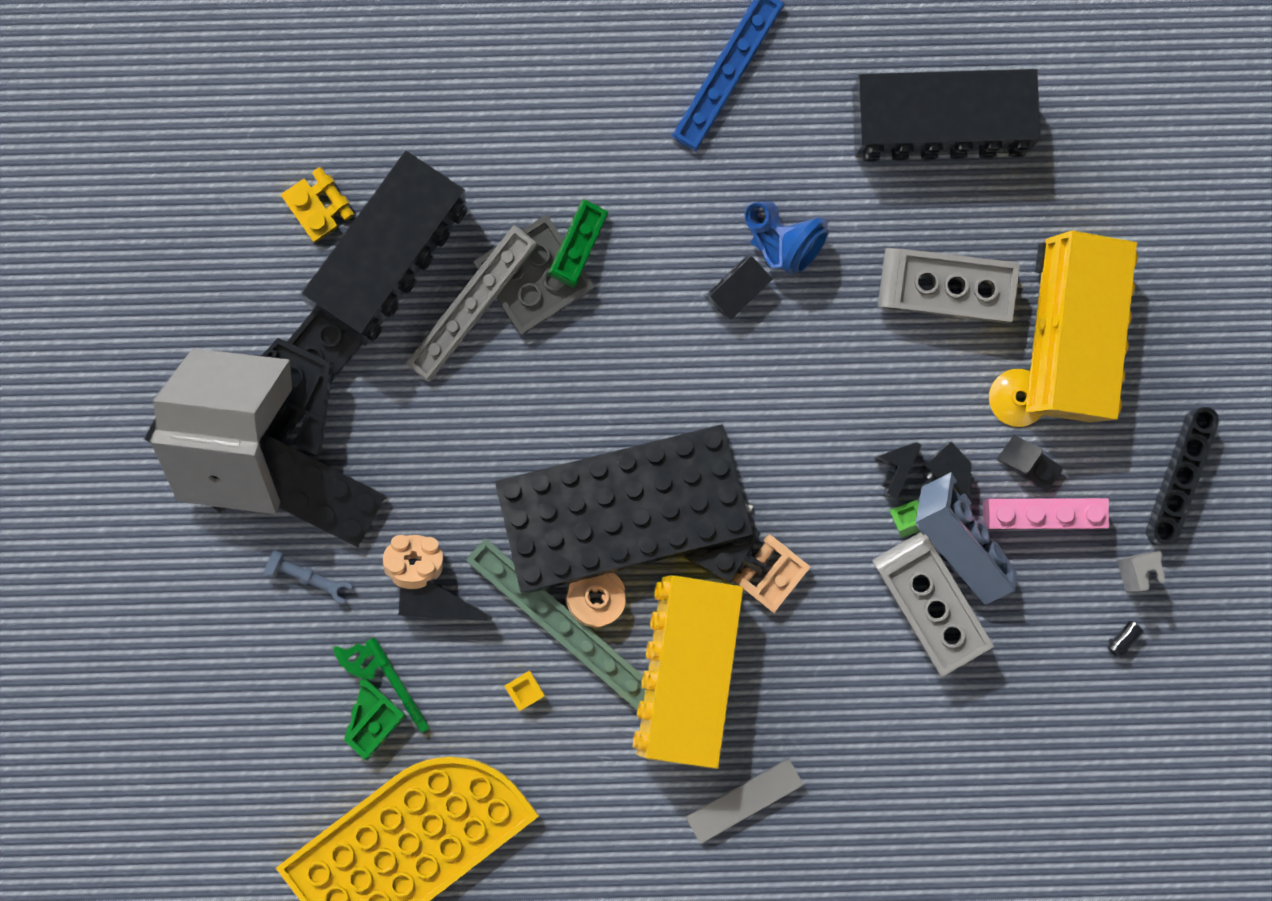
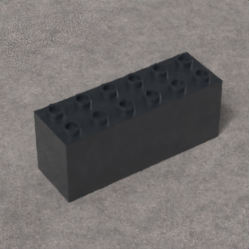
[852,69,1041,162]
[301,150,467,346]

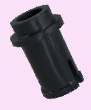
[1107,620,1144,659]

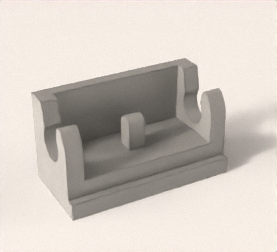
[1117,551,1164,591]

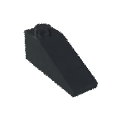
[398,581,490,621]

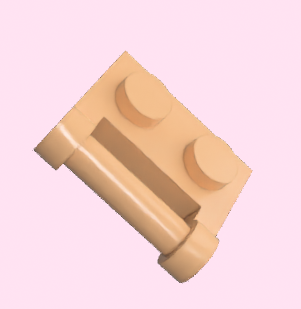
[733,534,810,613]

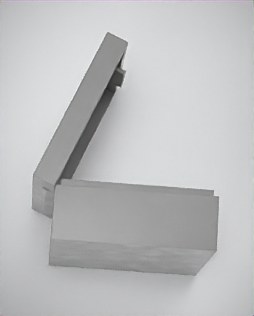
[150,348,292,514]

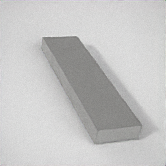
[686,758,804,844]

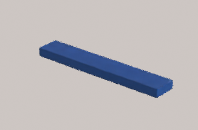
[671,0,785,152]

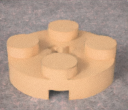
[383,535,443,589]
[565,573,626,629]

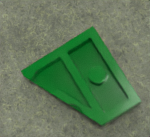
[344,678,407,760]

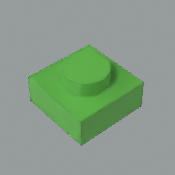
[890,500,919,538]

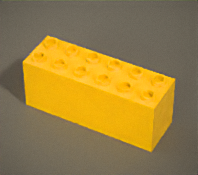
[1026,230,1138,423]
[633,576,743,769]

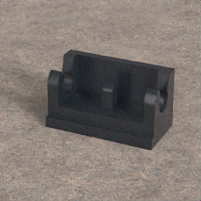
[704,255,773,320]

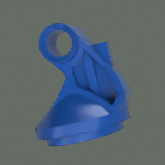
[744,201,829,275]

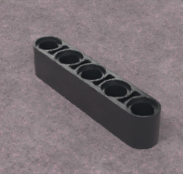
[1146,407,1219,545]

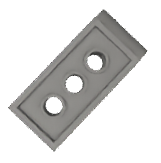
[878,248,1020,324]
[872,532,994,677]

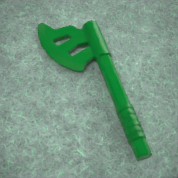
[333,637,430,733]

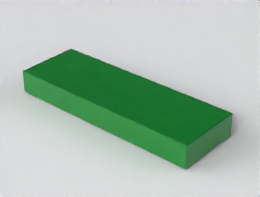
[547,199,609,288]

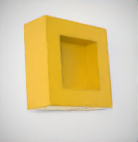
[504,670,545,711]

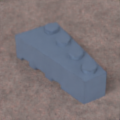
[916,473,1017,605]

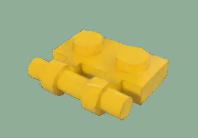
[280,167,355,244]

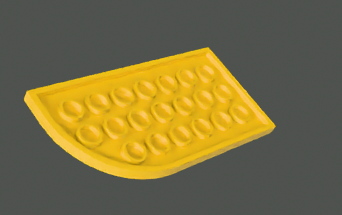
[276,756,539,901]

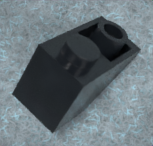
[921,441,972,502]

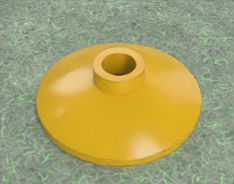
[989,369,1042,427]

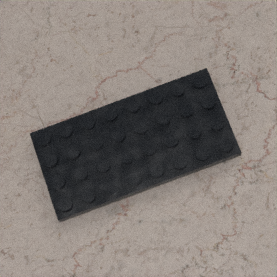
[495,424,753,595]

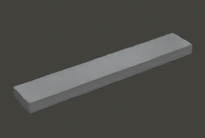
[406,225,538,382]

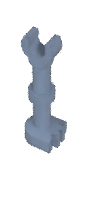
[263,549,353,603]

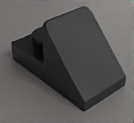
[997,435,1063,493]
[874,442,922,500]

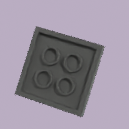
[473,214,595,336]

